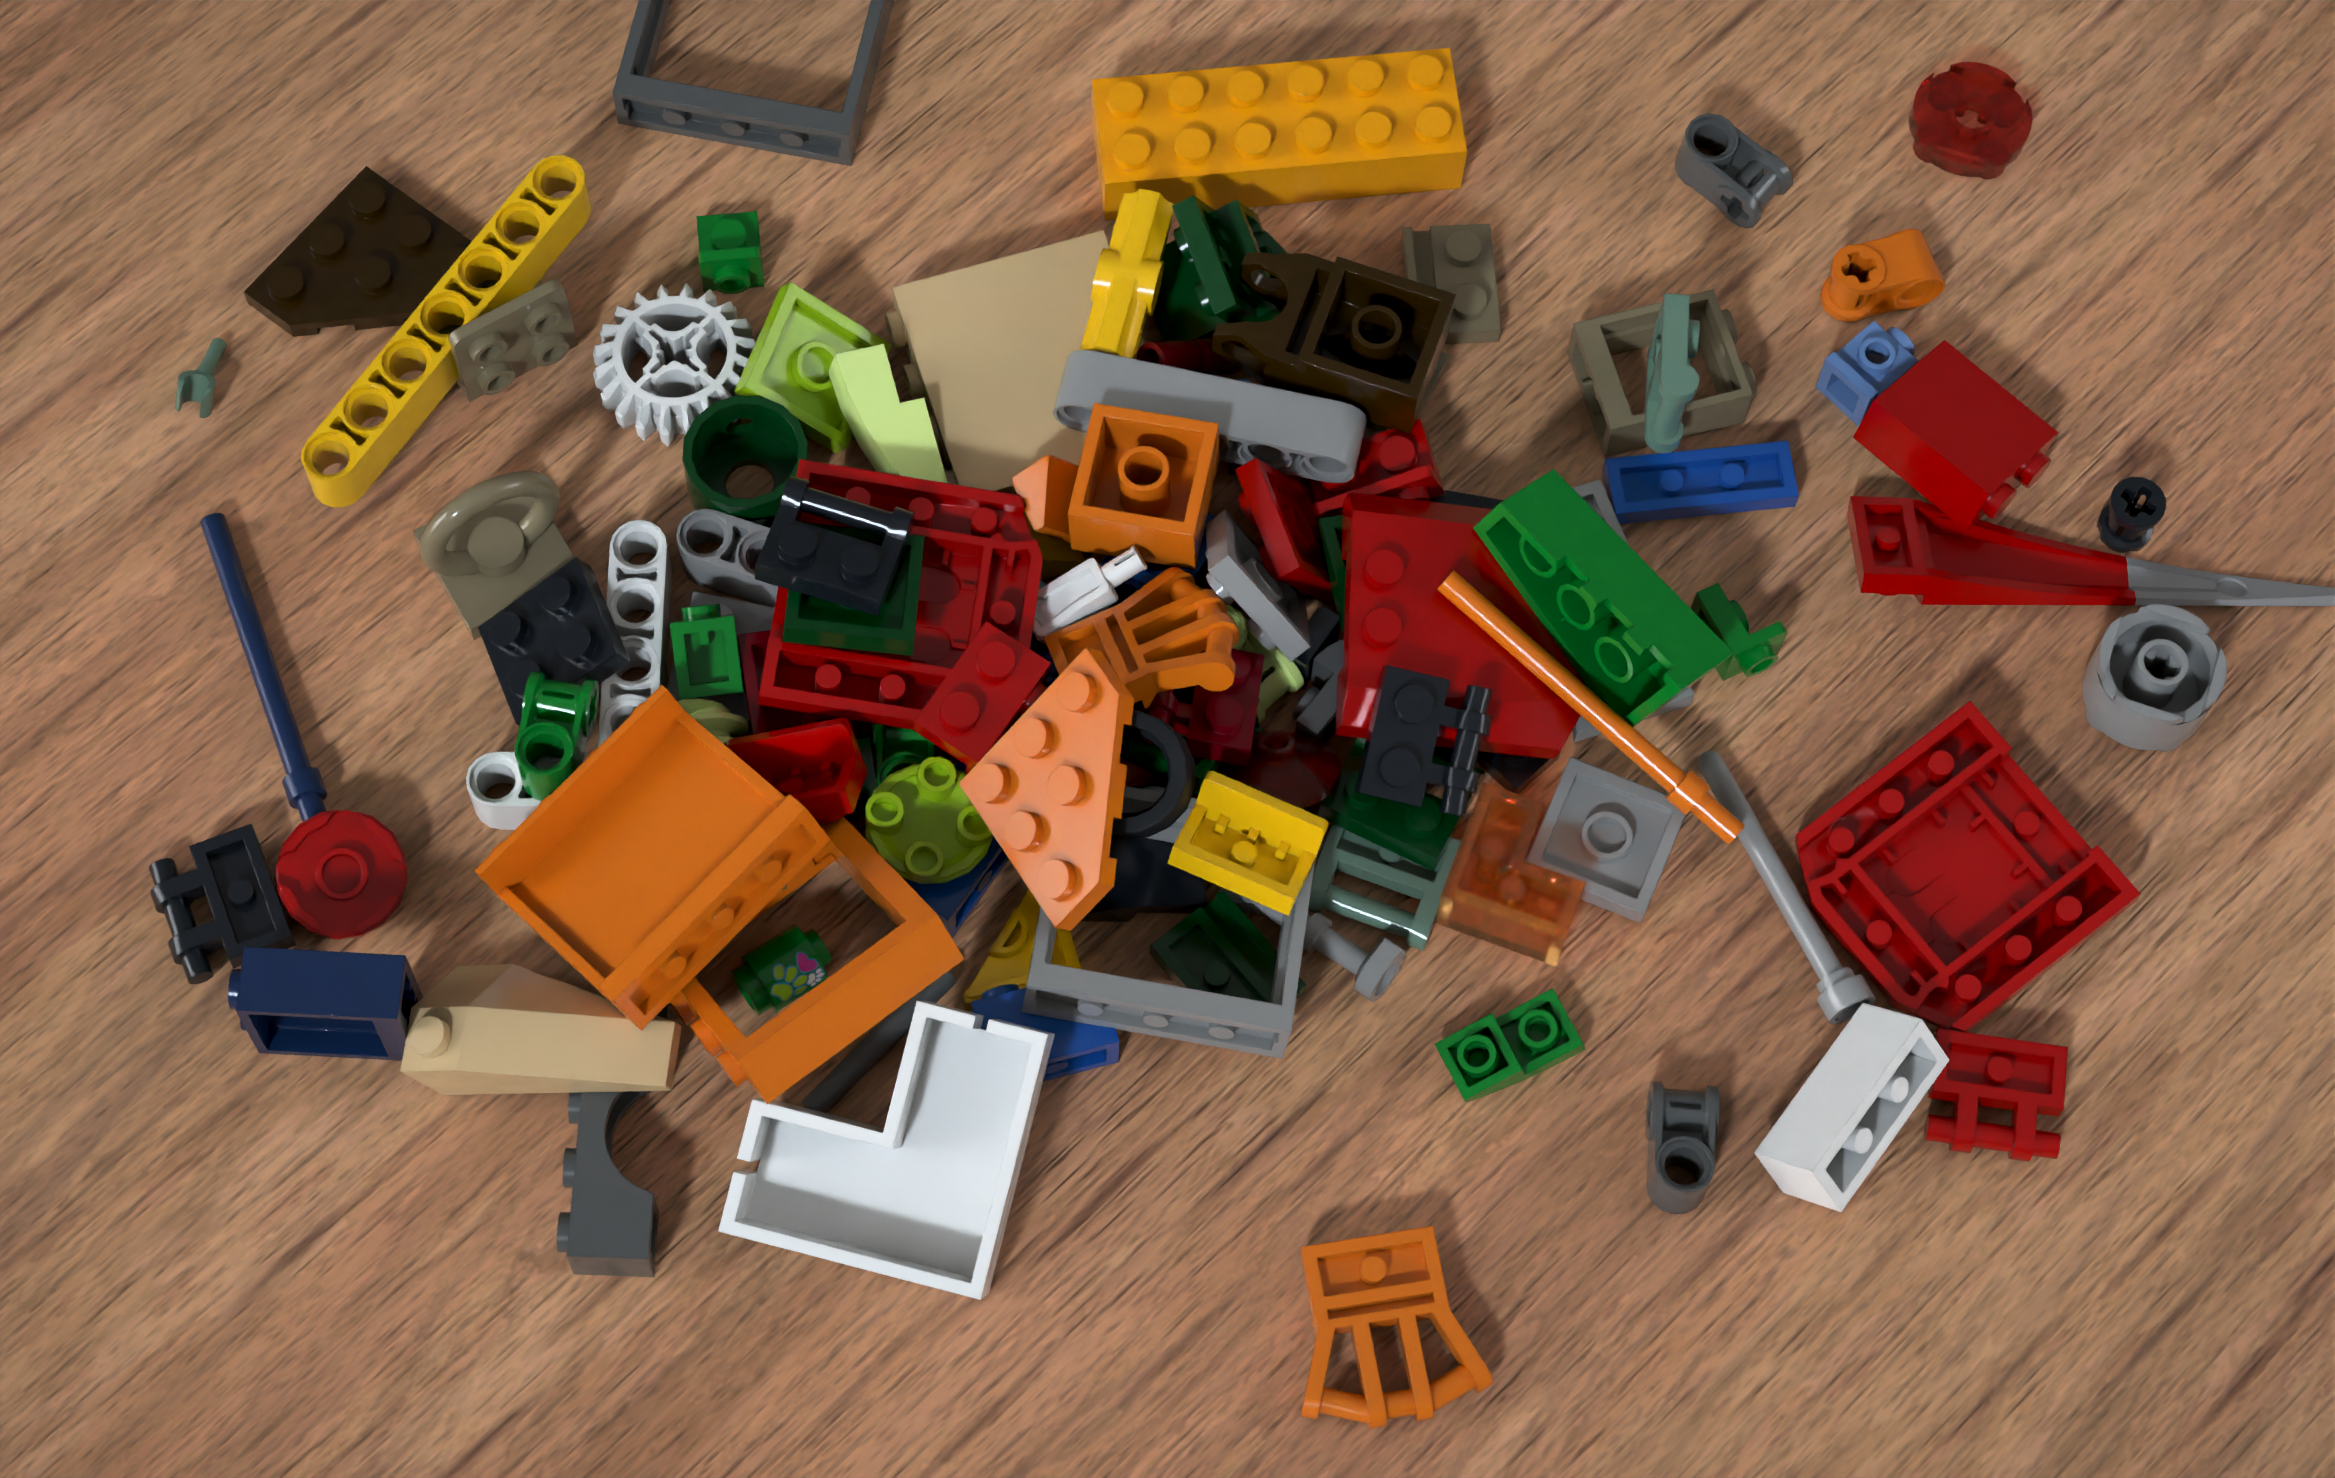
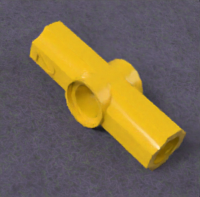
[1080,188,1175,359]

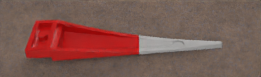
[1847,496,2335,606]

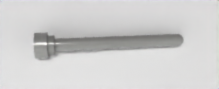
[1698,751,1876,1025]

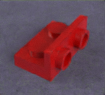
[1309,419,1445,521]

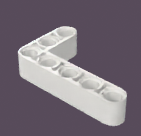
[466,520,672,830]

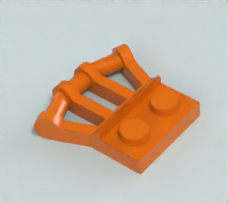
[1043,567,1239,710]
[1300,1226,1493,1429]

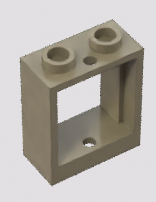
[1567,289,1757,457]

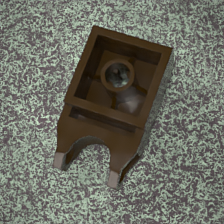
[1212,252,1456,434]

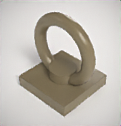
[413,471,575,640]

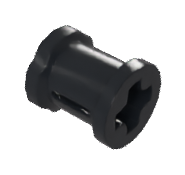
[2097,477,2166,553]

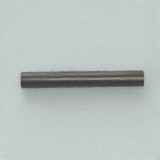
[801,971,957,1113]

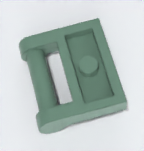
[1644,293,1700,453]
[1308,824,1463,951]

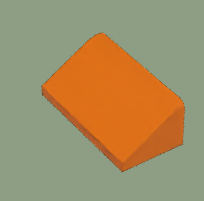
[1012,455,1079,543]

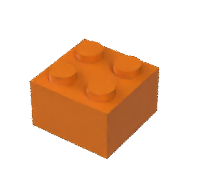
[1068,403,1220,570]

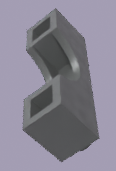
[557,1003,674,1277]

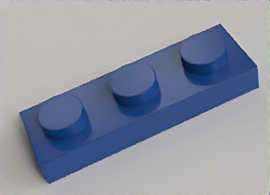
[1602,441,1799,524]

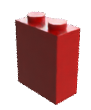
[1853,340,2059,531]

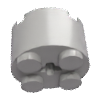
[2082,604,2227,752]

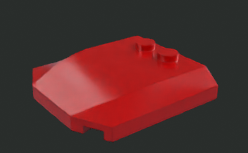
[758,459,1043,729]
[1335,492,1586,759]
[1795,701,2141,1033]

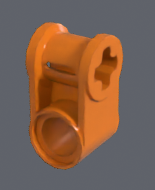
[1820,229,1945,322]

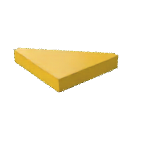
[963,890,1081,1011]

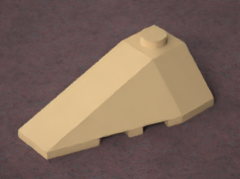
[400,964,682,1095]

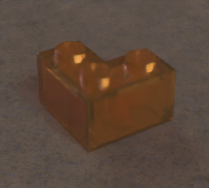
[1434,782,1586,966]

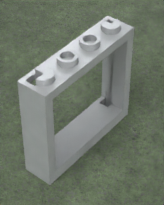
[1022,786,1315,1059]

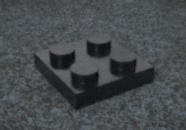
[478,557,630,726]

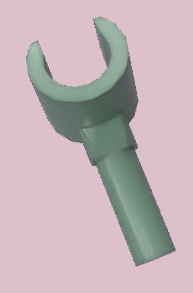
[175,338,227,418]

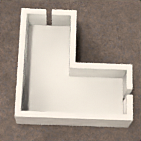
[718,1001,1055,1300]

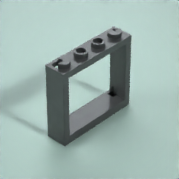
[612,0,894,166]

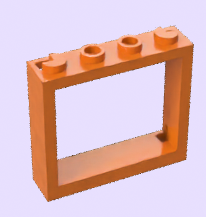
[669,817,964,1104]

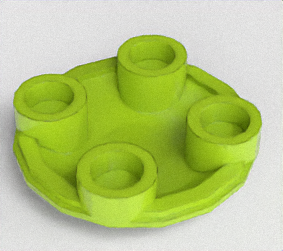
[865,757,993,884]

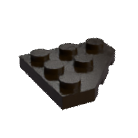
[244,166,498,337]

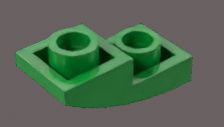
[1435,988,1586,1103]

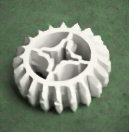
[593,283,756,447]

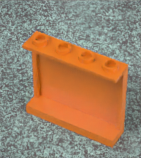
[474,685,831,1031]

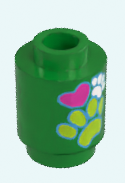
[730,924,833,1016]

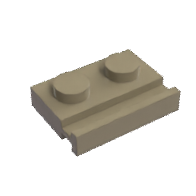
[1401,224,1501,344]

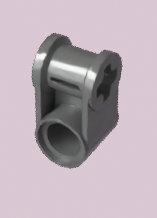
[1675,113,1793,229]
[1645,1081,1720,1215]

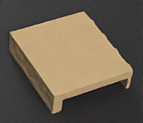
[885,230,1144,495]

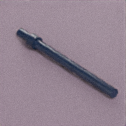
[200,513,327,822]

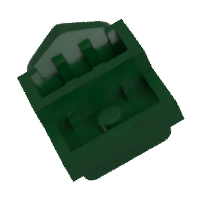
[1153,195,1289,341]

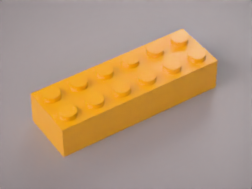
[1091,48,1467,221]

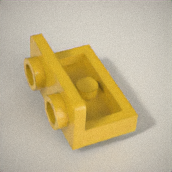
[1167,771,1329,916]

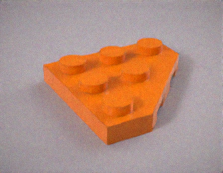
[958,647,1134,931]

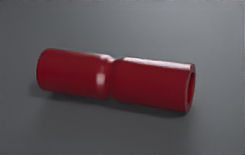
[1136,338,1246,375]

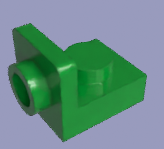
[696,211,764,294]
[1691,583,1787,681]
[670,603,743,700]

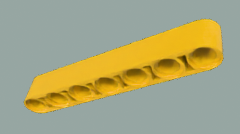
[301,155,592,507]

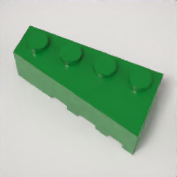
[1473,469,1734,727]

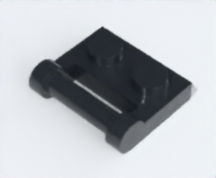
[755,475,915,616]

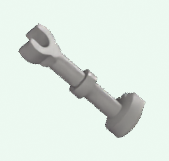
[1221,888,1405,1002]

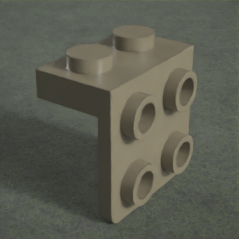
[438,279,578,402]

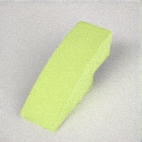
[828,344,948,483]

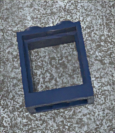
[228,947,423,1061]

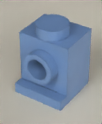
[1815,321,1918,427]

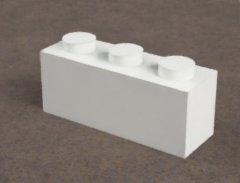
[1754,1003,1949,1212]

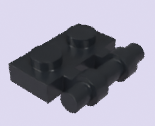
[1354,665,1493,818]
[149,824,296,984]

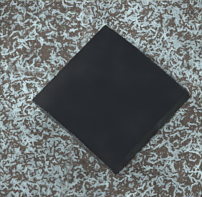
[1081,785,1207,922]

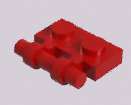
[1924,1028,2068,1162]

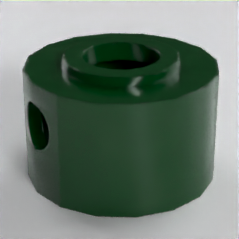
[682,395,810,528]

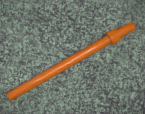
[1437,570,1745,844]

